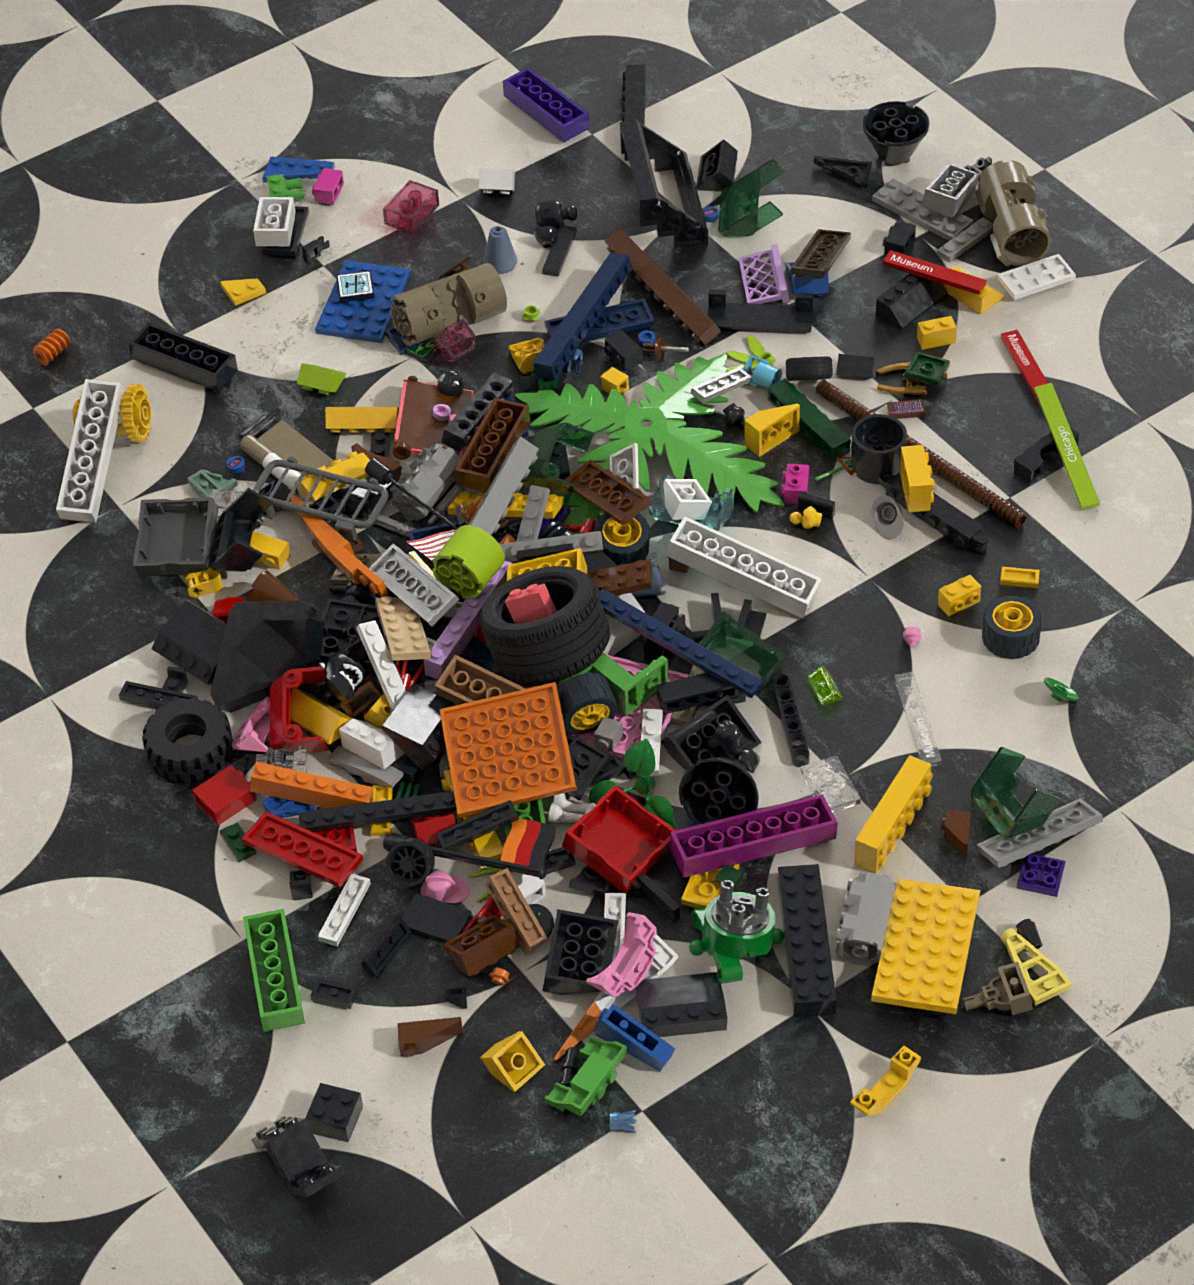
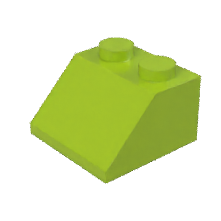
[297,363,346,395]

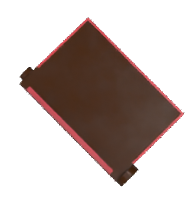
[393,376,474,460]

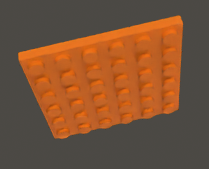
[440,682,577,818]

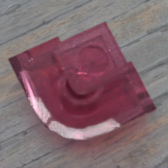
[433,319,475,364]

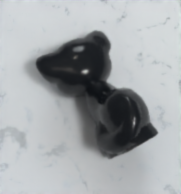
[708,719,760,773]

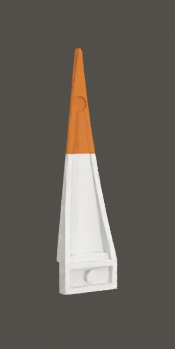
[553,935,679,1061]

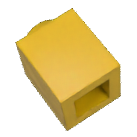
[601,367,629,395]

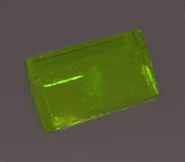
[807,666,843,706]

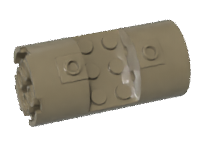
[975,160,1051,267]
[389,263,507,346]

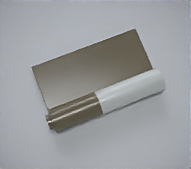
[240,420,334,494]

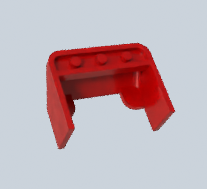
[270,666,329,754]

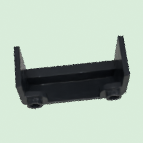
[208,488,273,572]

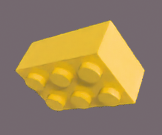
[900,445,935,512]

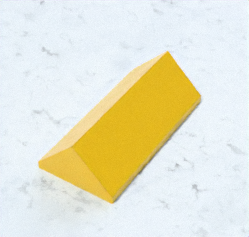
[291,688,352,744]

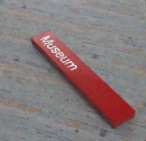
[883,250,987,295]
[1001,329,1048,408]

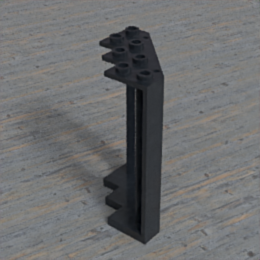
[620,120,708,248]

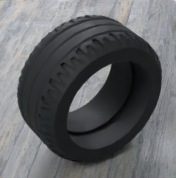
[785,356,833,381]

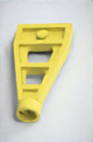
[1000,928,1072,1006]

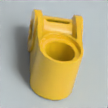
[185,568,223,598]

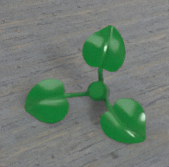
[589,739,675,827]

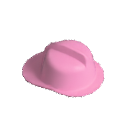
[421,870,470,904]

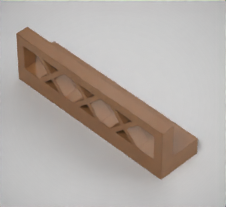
[486,868,548,955]

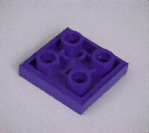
[1017,854,1066,897]

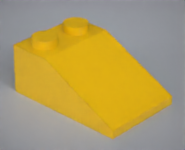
[745,404,800,457]

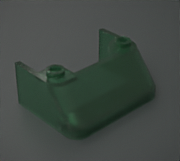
[521,422,594,504]
[971,746,1061,838]

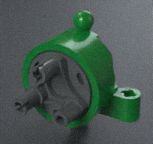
[689,880,785,984]

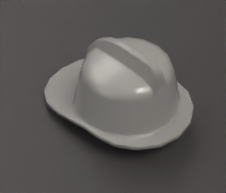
[871,496,904,539]

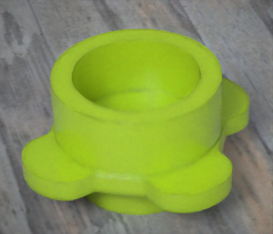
[522,305,541,322]

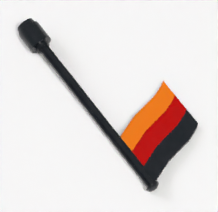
[383,818,555,880]

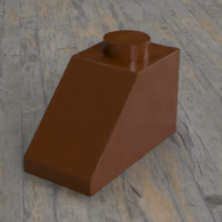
[941,810,971,857]

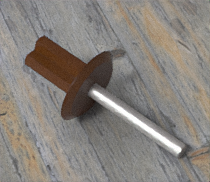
[643,337,689,359]

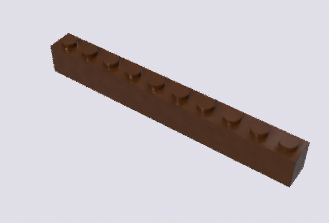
[605,227,721,345]

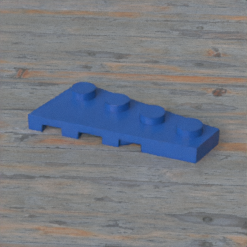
[263,156,335,183]

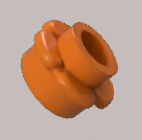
[489,968,509,986]

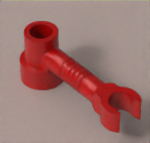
[562,518,596,534]

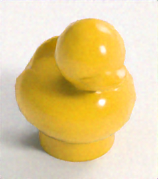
[790,506,822,529]

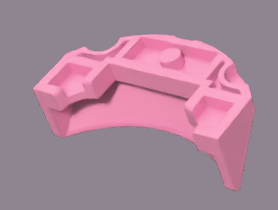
[232,696,270,752]
[586,912,657,997]

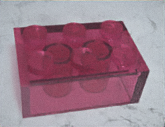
[383,180,439,235]

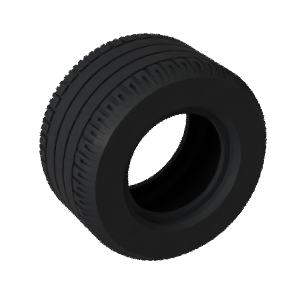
[480,566,610,686]

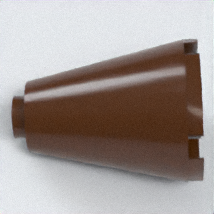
[247,570,300,601]

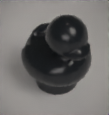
[723,403,747,430]

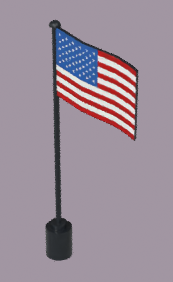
[365,458,458,564]

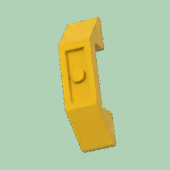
[850,1046,921,1116]

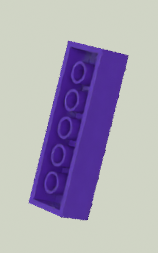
[503,67,590,143]

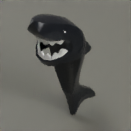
[324,621,381,702]

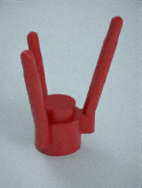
[396,660,425,692]
[462,897,502,933]

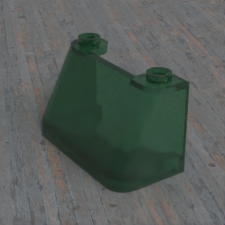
[700,611,788,694]

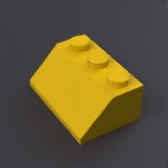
[943,266,1004,314]

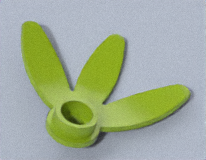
[726,335,775,372]

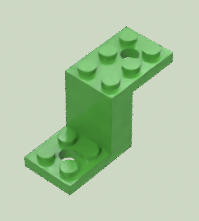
[558,653,668,716]

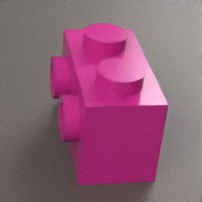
[312,168,344,205]
[781,464,809,504]

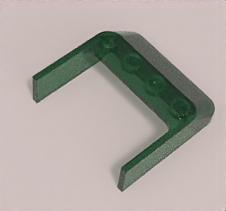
[718,159,786,237]

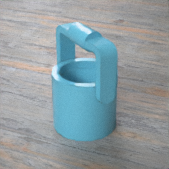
[743,355,782,389]

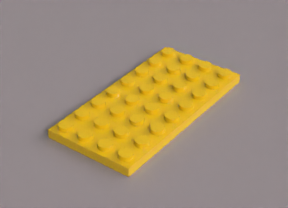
[871,878,980,1014]

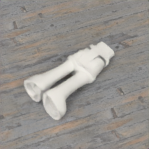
[548,793,596,823]

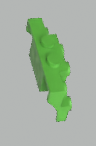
[545,1036,627,1116]

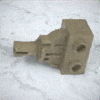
[962,962,1033,1015]

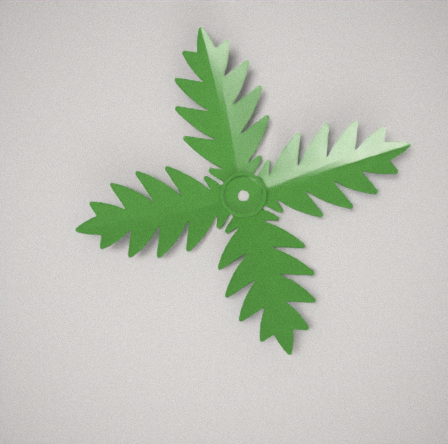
[515,354,784,534]

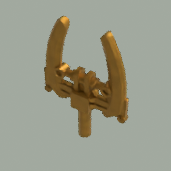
[876,361,947,395]

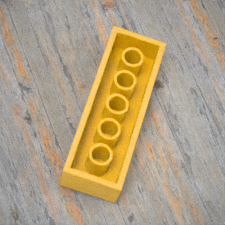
[854,755,933,874]

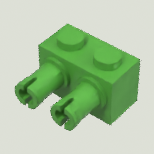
[267,174,304,200]

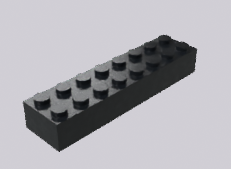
[778,864,837,1017]

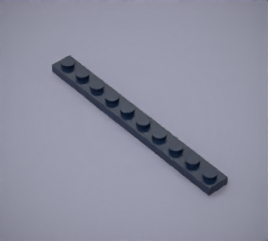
[598,589,763,698]

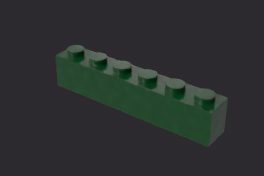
[768,378,851,461]

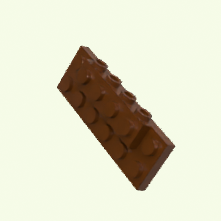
[562,460,651,526]

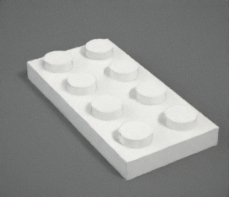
[998,254,1076,300]

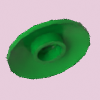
[1044,677,1079,701]

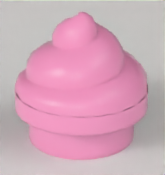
[903,627,922,647]

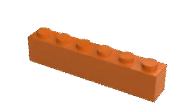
[250,762,373,809]

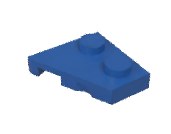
[261,796,317,818]

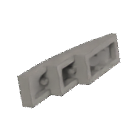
[327,746,404,788]

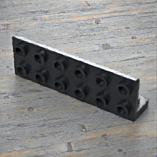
[708,289,813,333]

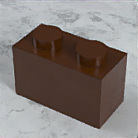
[339,674,382,719]

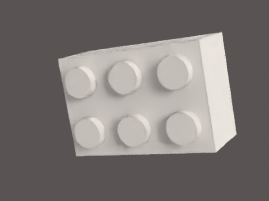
[253,197,296,247]

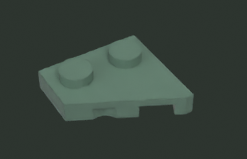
[187,469,237,499]

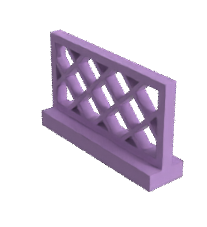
[738,244,790,304]

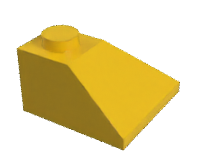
[480,1031,545,1092]

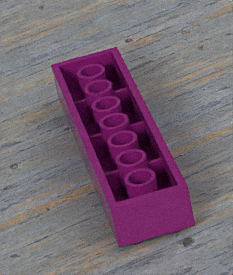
[670,794,838,878]

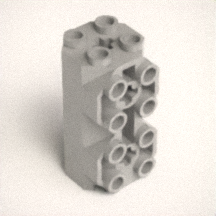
[390,443,461,521]
[836,872,895,967]

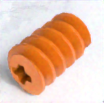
[33,329,71,366]

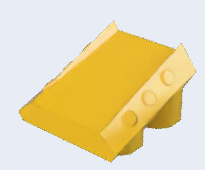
[508,337,545,373]

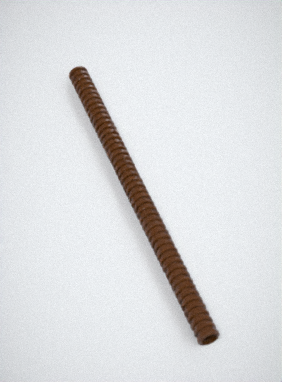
[815,379,1027,527]

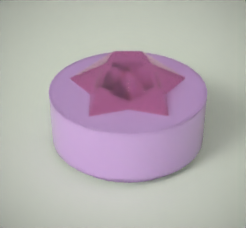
[433,404,451,421]

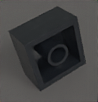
[305,1083,363,1142]

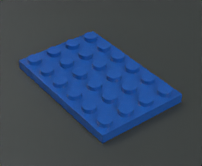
[315,260,411,343]

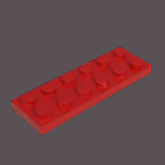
[241,811,364,888]

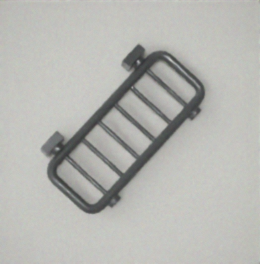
[252,456,389,541]

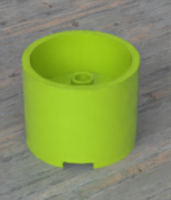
[432,525,505,599]

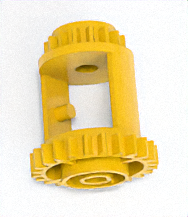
[73,384,152,443]

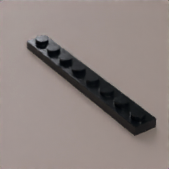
[299,791,457,832]

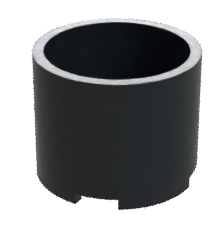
[851,414,907,484]

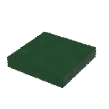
[904,352,950,387]

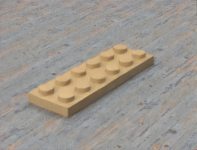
[375,596,431,661]

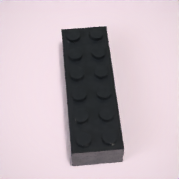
[128,322,238,392]

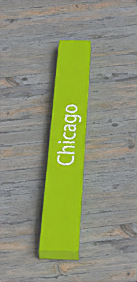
[1034,383,1100,511]

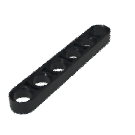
[773,674,810,767]

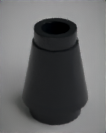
[1016,918,1043,950]

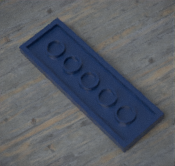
[544,298,655,342]

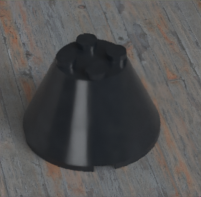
[862,101,930,166]
[679,757,759,825]

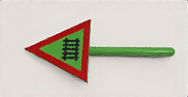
[815,457,854,481]

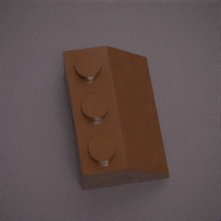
[442,915,521,976]

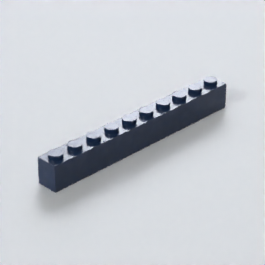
[533,252,632,379]

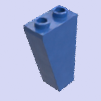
[595,1004,675,1072]

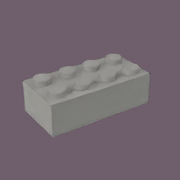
[921,163,979,218]

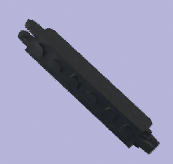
[878,472,988,554]

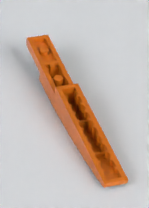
[288,493,389,597]

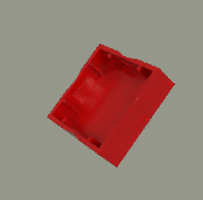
[562,785,676,893]

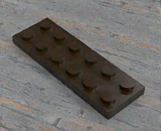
[791,229,851,279]

